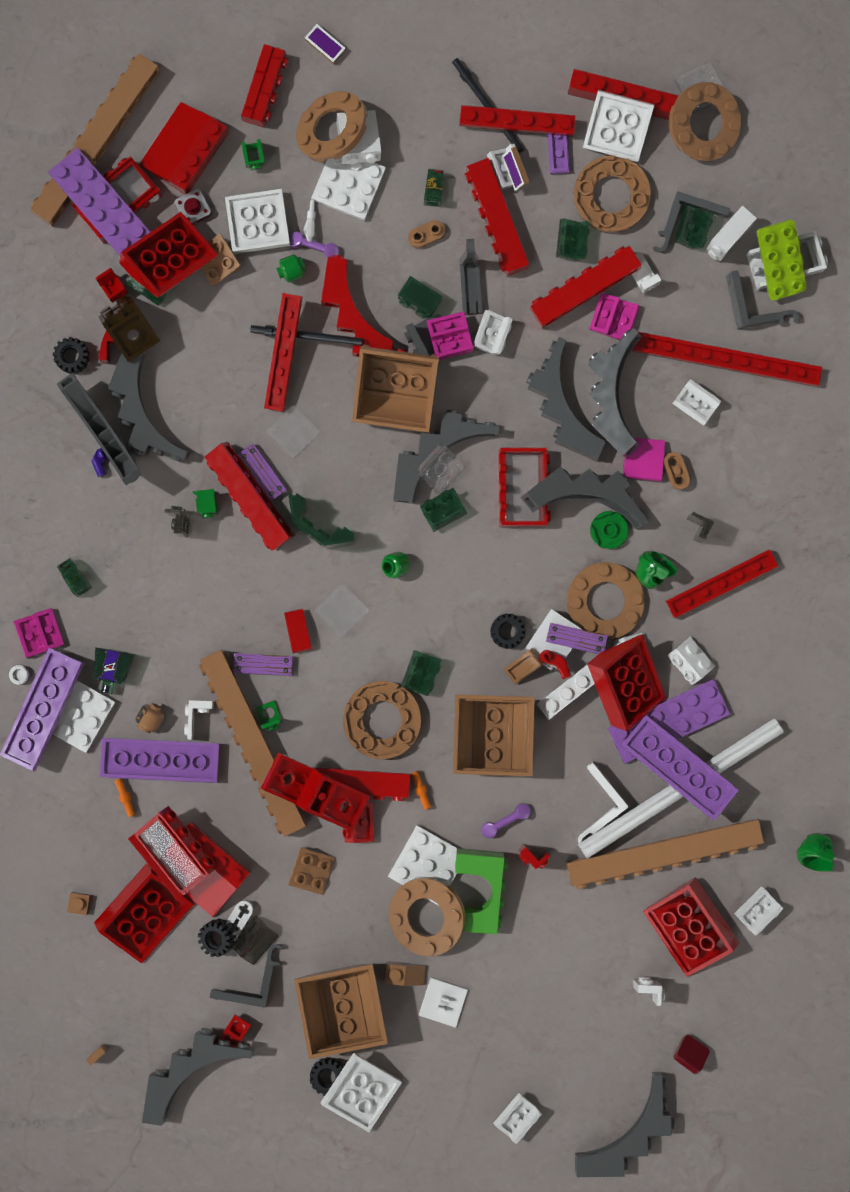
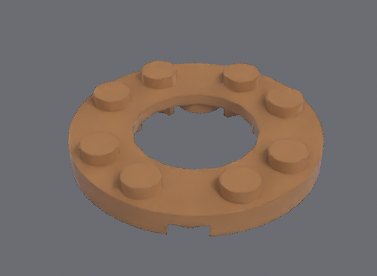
[669,82,741,161]
[296,91,368,162]
[574,156,651,233]
[566,562,645,640]
[343,681,421,759]
[389,877,466,956]

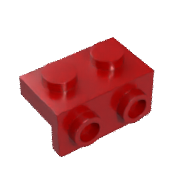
[518,844,550,869]

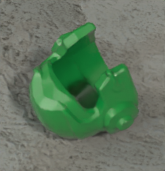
[636,550,678,589]
[796,833,836,872]

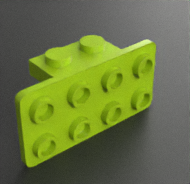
[757,219,807,301]

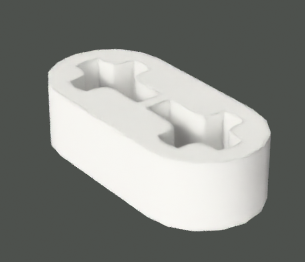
[226,900,253,935]

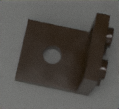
[98,296,160,362]

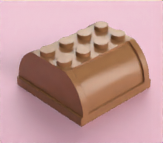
[352,344,439,433]
[453,694,535,776]
[294,963,388,1059]

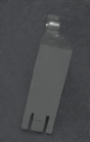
[653,191,730,252]
[459,239,482,314]
[726,270,800,329]
[209,944,283,1008]

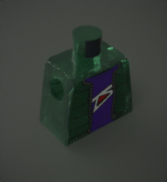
[94,647,135,694]

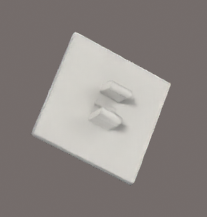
[419,977,468,1028]

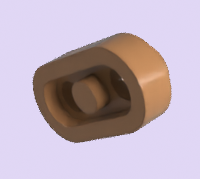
[408,220,445,249]
[663,452,690,490]

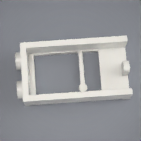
[746,231,828,291]

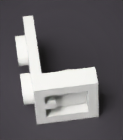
[632,252,661,294]
[184,700,214,740]

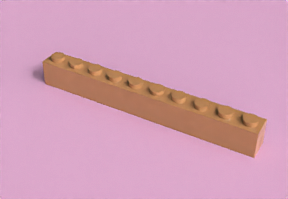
[30,53,160,227]
[199,650,307,837]
[566,819,764,889]

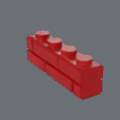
[241,44,289,128]

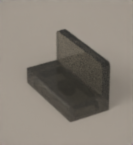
[687,512,714,543]
[233,916,279,965]

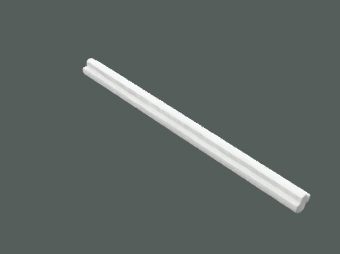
[578,719,784,859]

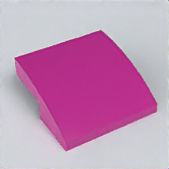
[589,293,640,340]
[427,311,474,360]
[623,437,665,481]
[13,608,64,659]

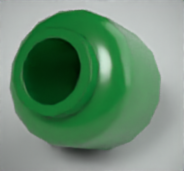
[276,254,306,283]
[382,552,410,579]

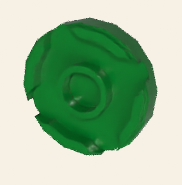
[590,511,629,550]

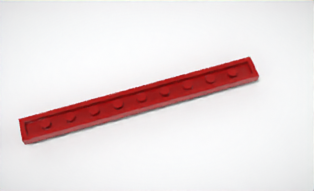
[632,331,822,387]

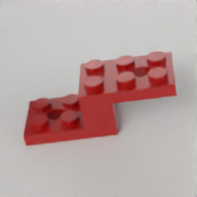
[261,752,370,832]

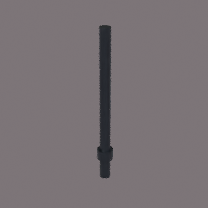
[452,58,525,154]
[250,325,364,346]

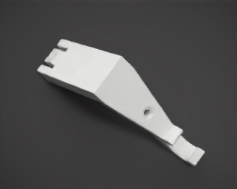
[578,761,629,843]

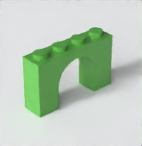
[455,849,508,934]

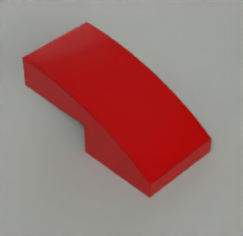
[99,331,116,364]
[284,609,312,653]
[217,1014,251,1045]

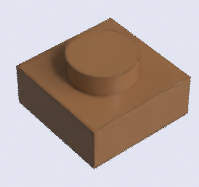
[67,892,91,915]

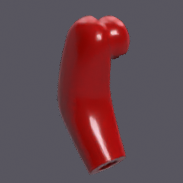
[540,650,571,680]

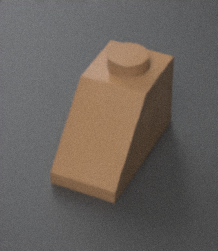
[384,961,426,986]

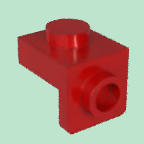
[95,268,128,303]

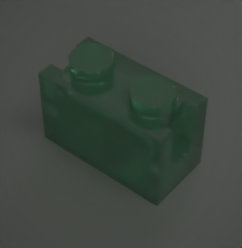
[398,276,443,319]

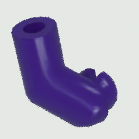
[91,448,107,477]

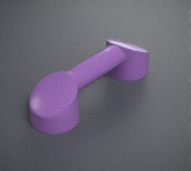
[289,232,340,259]
[481,803,531,838]

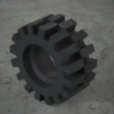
[53,337,90,374]
[490,613,526,649]
[198,918,237,957]
[310,1057,344,1096]

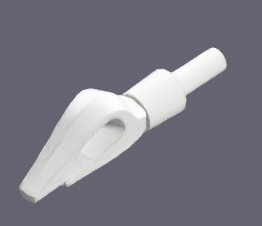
[303,200,316,242]

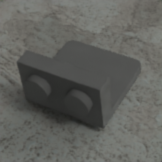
[404,314,442,356]

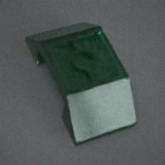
[288,493,356,549]

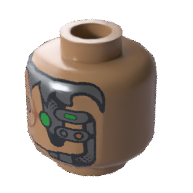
[135,703,164,733]

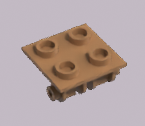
[201,233,241,287]
[288,847,335,895]

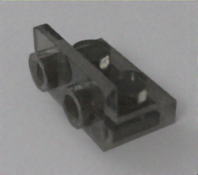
[165,506,191,538]

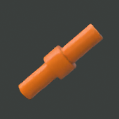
[411,770,431,810]
[114,778,136,817]

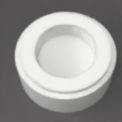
[9,665,30,685]

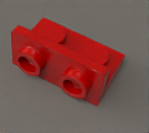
[342,802,374,843]

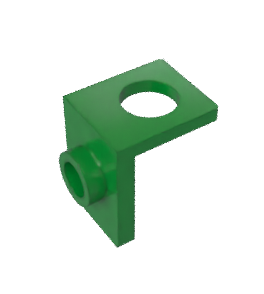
[256,701,282,731]

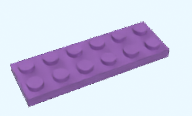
[48,147,150,256]
[0,648,84,771]
[607,679,730,764]
[621,715,739,821]
[100,738,220,783]

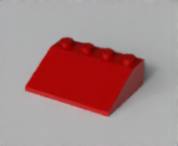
[139,102,229,195]
[119,212,218,298]
[587,635,666,731]
[161,822,251,917]
[94,863,194,964]
[643,877,740,977]

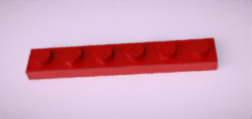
[459,105,576,136]
[264,293,303,412]
[665,549,778,618]

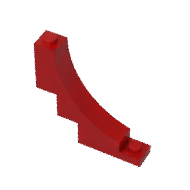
[321,255,407,357]

